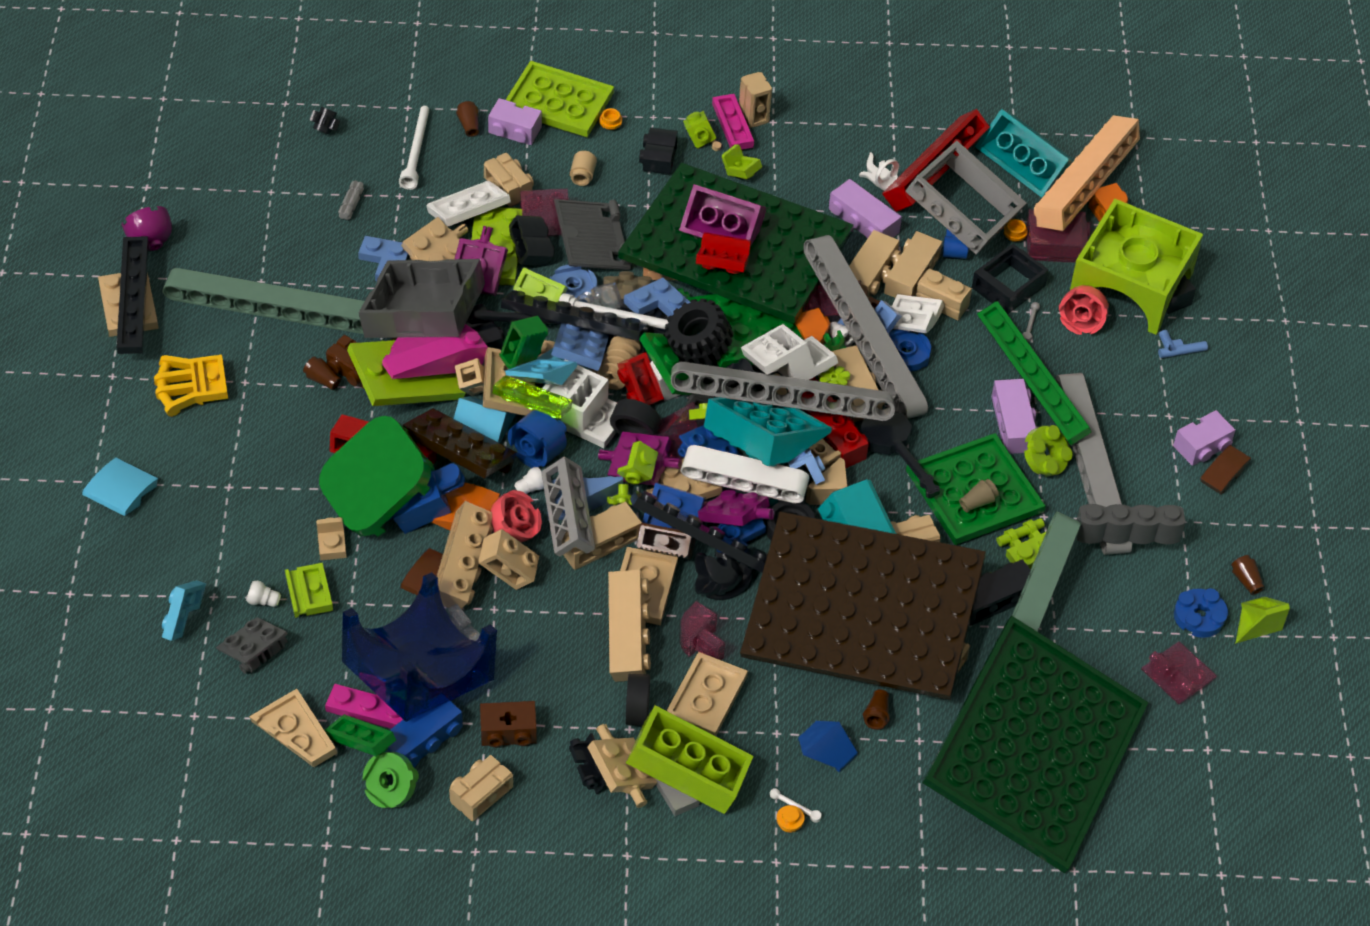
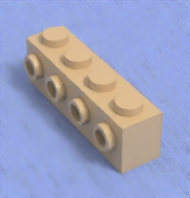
[430,501,493,612]
[608,569,651,682]

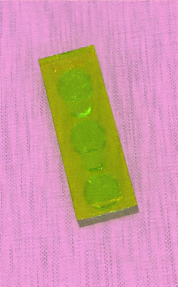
[492,375,573,419]

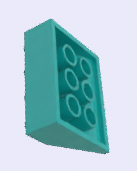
[704,397,832,467]

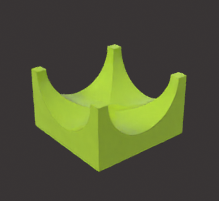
[1070,199,1203,335]

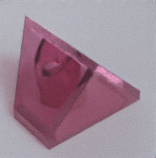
[656,402,697,459]

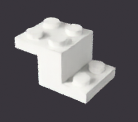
[741,324,838,380]
[539,359,617,448]

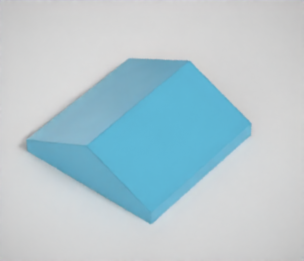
[505,358,577,385]

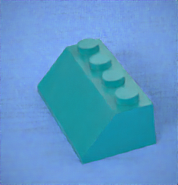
[975,109,1074,198]
[818,479,896,534]

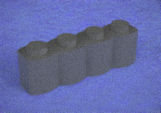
[1076,504,1186,544]

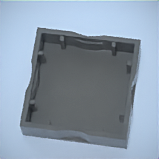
[359,259,485,338]

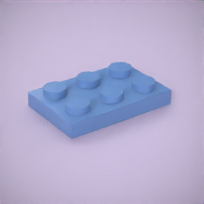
[551,323,609,371]

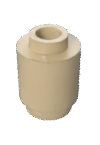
[570,151,597,186]

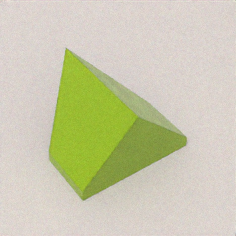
[1235,597,1290,644]

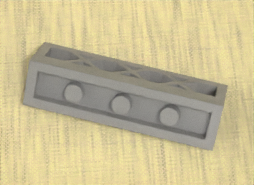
[541,456,595,557]

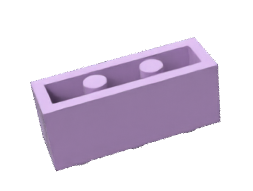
[829,179,902,239]
[991,379,1038,454]

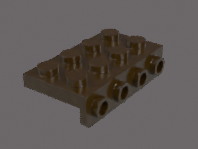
[402,408,516,478]

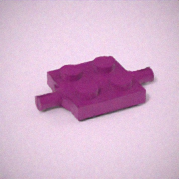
[455,226,508,296]
[598,432,682,485]
[698,490,775,526]

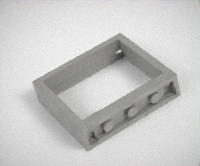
[906,141,1026,254]

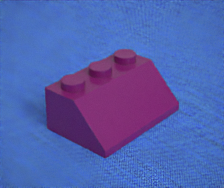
[679,184,767,247]

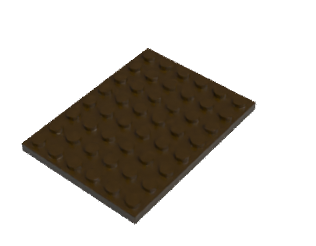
[740,512,986,700]

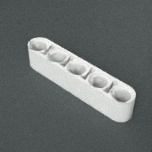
[681,445,809,503]

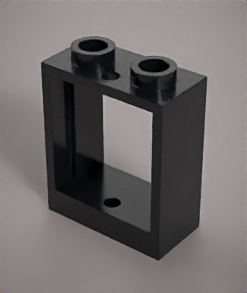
[972,244,1049,314]

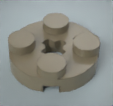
[603,271,652,299]

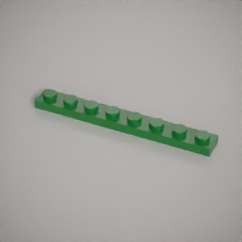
[977,301,1092,446]

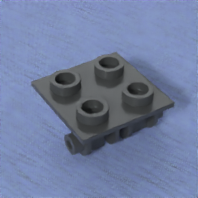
[216,617,288,674]

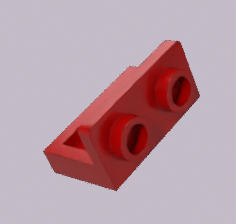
[696,232,751,274]
[617,352,664,405]

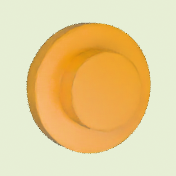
[599,108,622,130]
[1004,219,1028,241]
[776,805,804,833]

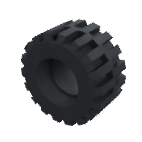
[665,299,733,365]

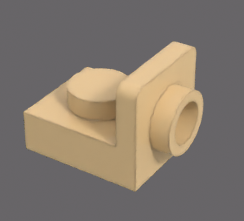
[316,517,347,561]

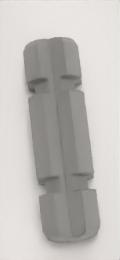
[338,180,364,220]

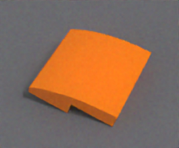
[432,482,500,530]

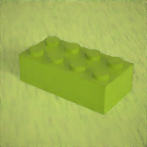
[626,705,753,814]

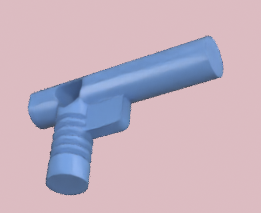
[1158,330,1208,358]

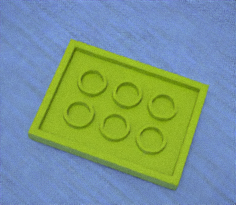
[506,61,614,137]
[347,340,466,406]

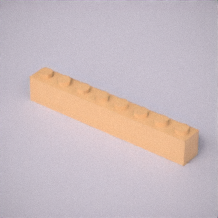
[1034,115,1140,231]

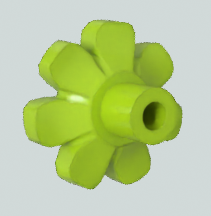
[818,366,850,386]
[607,484,632,505]

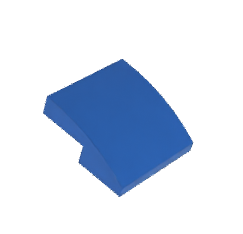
[642,483,706,530]

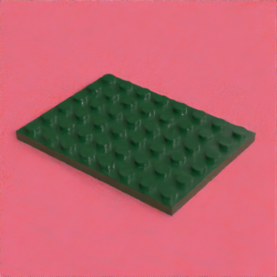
[618,162,854,324]
[922,616,1149,873]

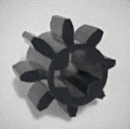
[310,106,340,134]

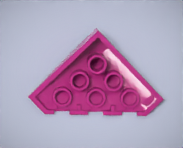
[382,324,488,379]

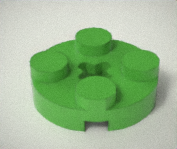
[363,752,419,808]

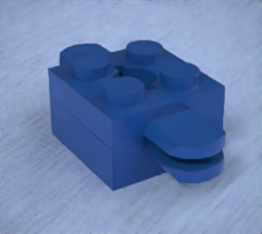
[386,458,465,534]

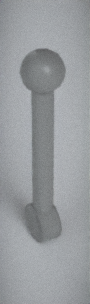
[1022,302,1040,342]

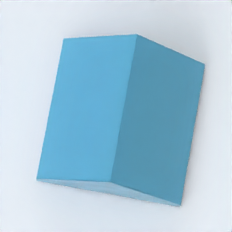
[454,396,516,443]

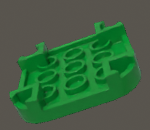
[319,416,435,537]

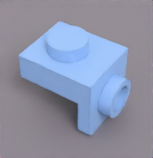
[788,448,825,484]

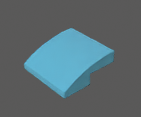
[82,458,158,516]

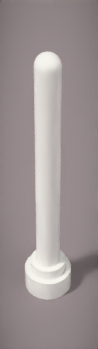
[399,106,429,190]
[559,293,669,329]

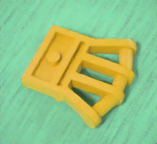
[154,354,228,417]

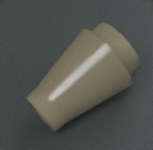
[959,479,999,512]

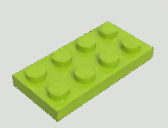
[471,207,523,285]

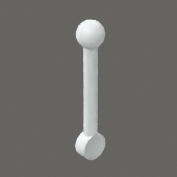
[770,788,822,822]

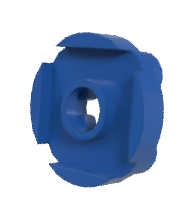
[889,329,931,372]
[1174,589,1228,638]

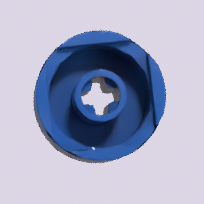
[508,407,567,468]

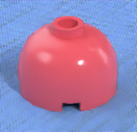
[1059,285,1109,335]
[490,490,542,543]

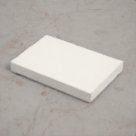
[426,180,511,227]

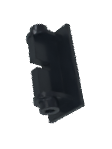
[569,733,606,794]

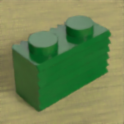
[499,316,548,369]

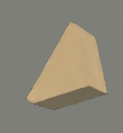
[806,457,847,505]

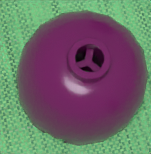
[121,206,172,251]

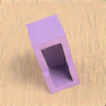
[488,98,542,145]
[1173,410,1235,466]

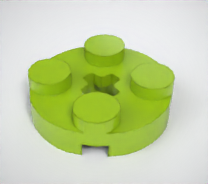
[1024,425,1072,477]

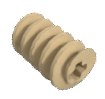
[597,336,642,390]

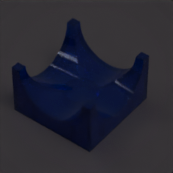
[342,572,497,722]

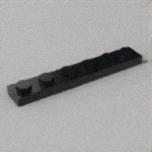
[116,236,149,354]
[501,290,648,341]
[630,490,768,573]

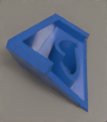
[798,721,858,772]

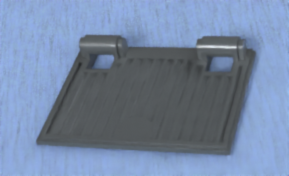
[554,199,631,270]

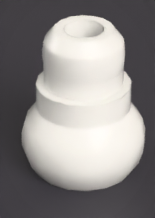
[828,322,854,348]
[514,467,544,494]
[246,581,281,607]

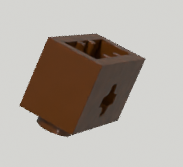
[480,701,537,747]

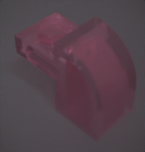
[680,601,725,660]

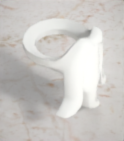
[859,152,899,191]

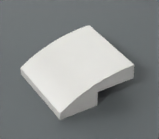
[891,294,944,333]

